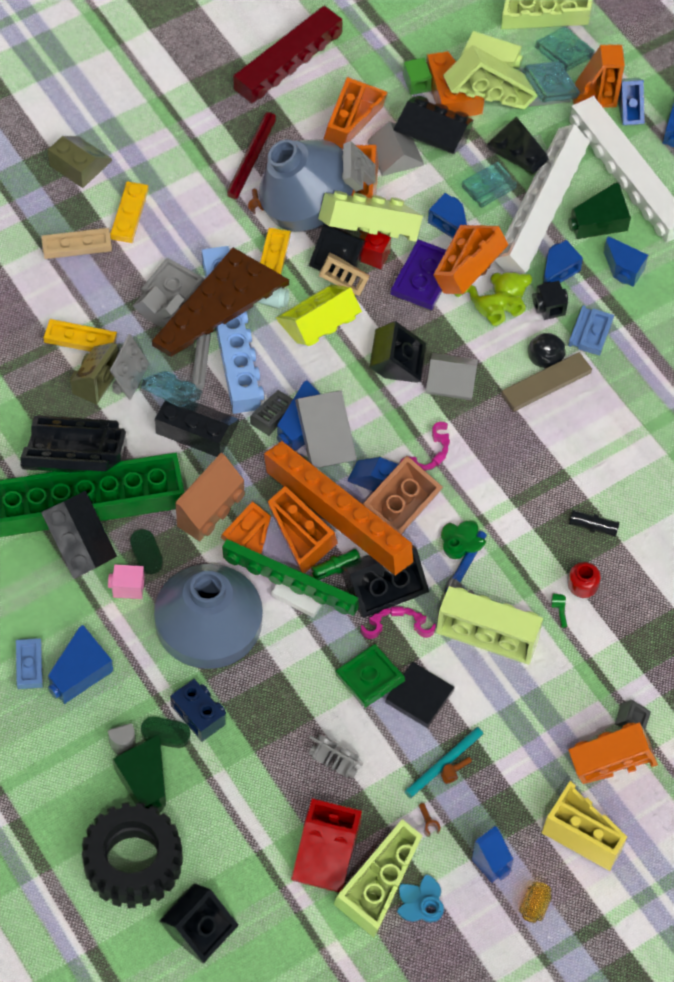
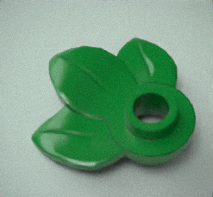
[441,521,486,559]

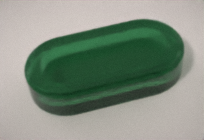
[130,529,163,574]
[141,717,191,748]

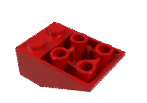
[291,798,362,893]

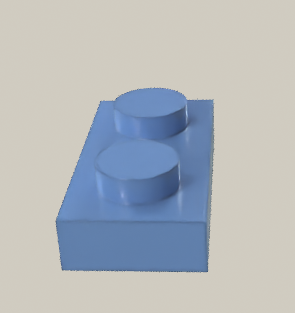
[16,638,43,689]

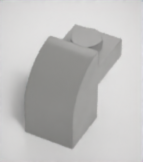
[133,285,185,327]

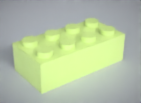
[436,586,543,665]

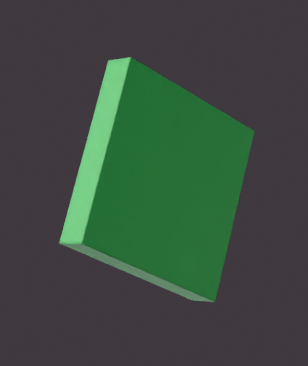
[335,644,405,708]

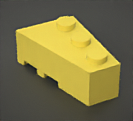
[542,780,627,871]

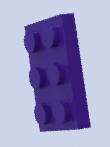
[390,239,446,310]

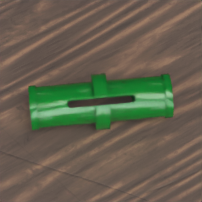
[311,549,360,580]

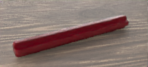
[227,112,276,199]

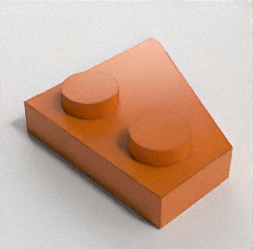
[221,501,271,554]

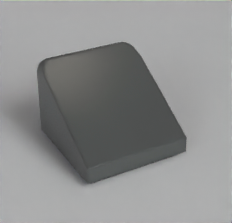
[615,700,651,731]

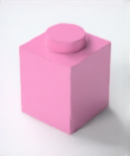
[108,564,145,599]

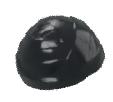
[528,333,566,368]

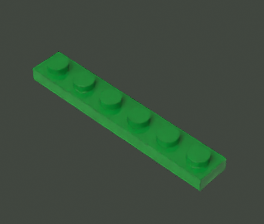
[222,539,358,616]

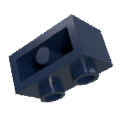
[170,679,226,742]

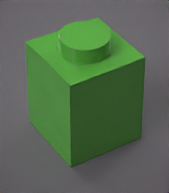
[403,58,432,95]

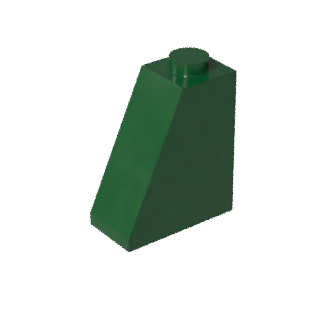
[569,182,631,239]
[113,735,166,813]

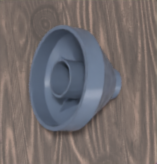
[259,139,353,231]
[154,564,262,669]

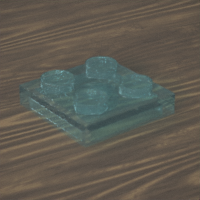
[535,26,595,72]
[522,61,580,103]
[140,371,202,408]

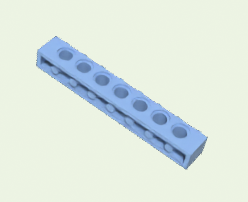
[202,246,264,414]

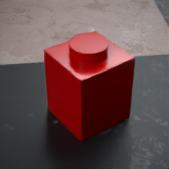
[361,232,391,269]

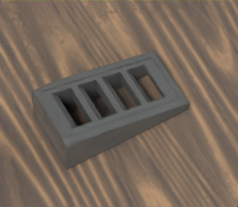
[250,390,293,436]

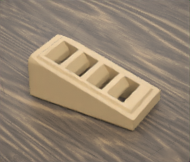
[319,253,370,296]

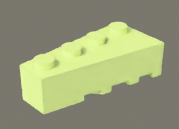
[501,0,593,30]
[443,45,539,109]
[318,191,423,241]
[333,819,423,938]

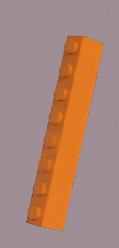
[264,441,413,576]

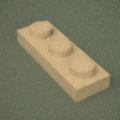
[41,228,112,259]

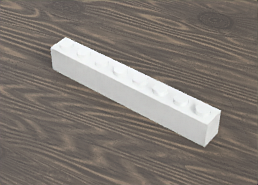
[569,96,674,243]
[495,124,590,274]

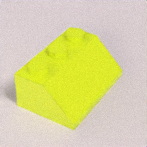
[276,284,362,346]

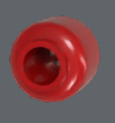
[568,562,601,598]

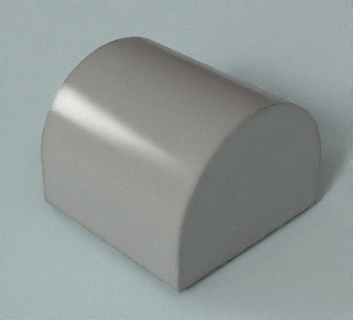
[108,723,136,755]

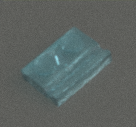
[462,162,517,208]

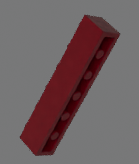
[233,5,343,104]

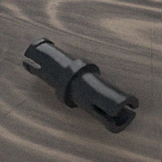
[569,509,620,537]

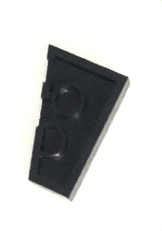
[487,116,549,174]

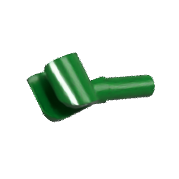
[551,594,568,628]

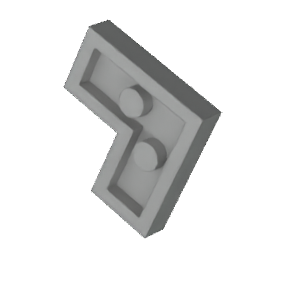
[342,141,376,192]

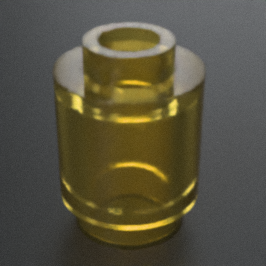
[519,882,552,923]

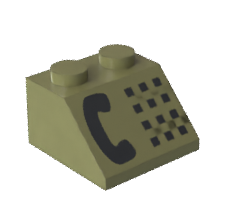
[48,136,112,188]
[70,343,118,405]

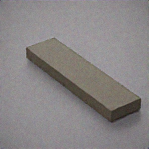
[501,352,592,412]

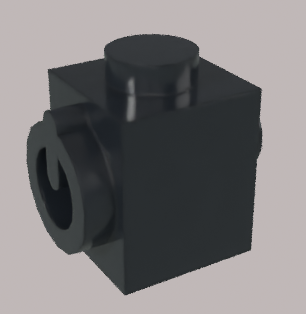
[532,281,568,320]

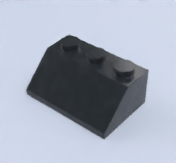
[394,96,474,154]
[155,395,240,457]
[41,491,117,579]
[340,545,429,618]

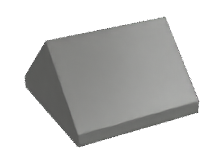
[368,121,424,176]
[426,353,478,400]

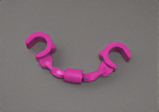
[400,422,450,471]
[361,606,436,639]

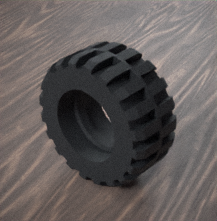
[81,802,183,908]

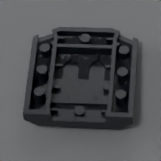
[20,416,126,472]

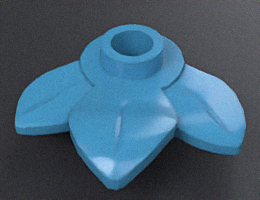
[397,874,444,922]

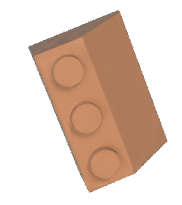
[175,453,245,542]
[363,456,443,535]

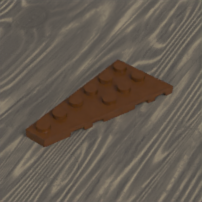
[152,247,289,357]

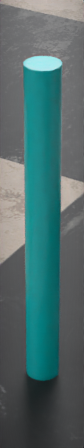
[404,727,483,798]

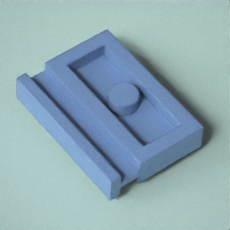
[568,305,614,356]

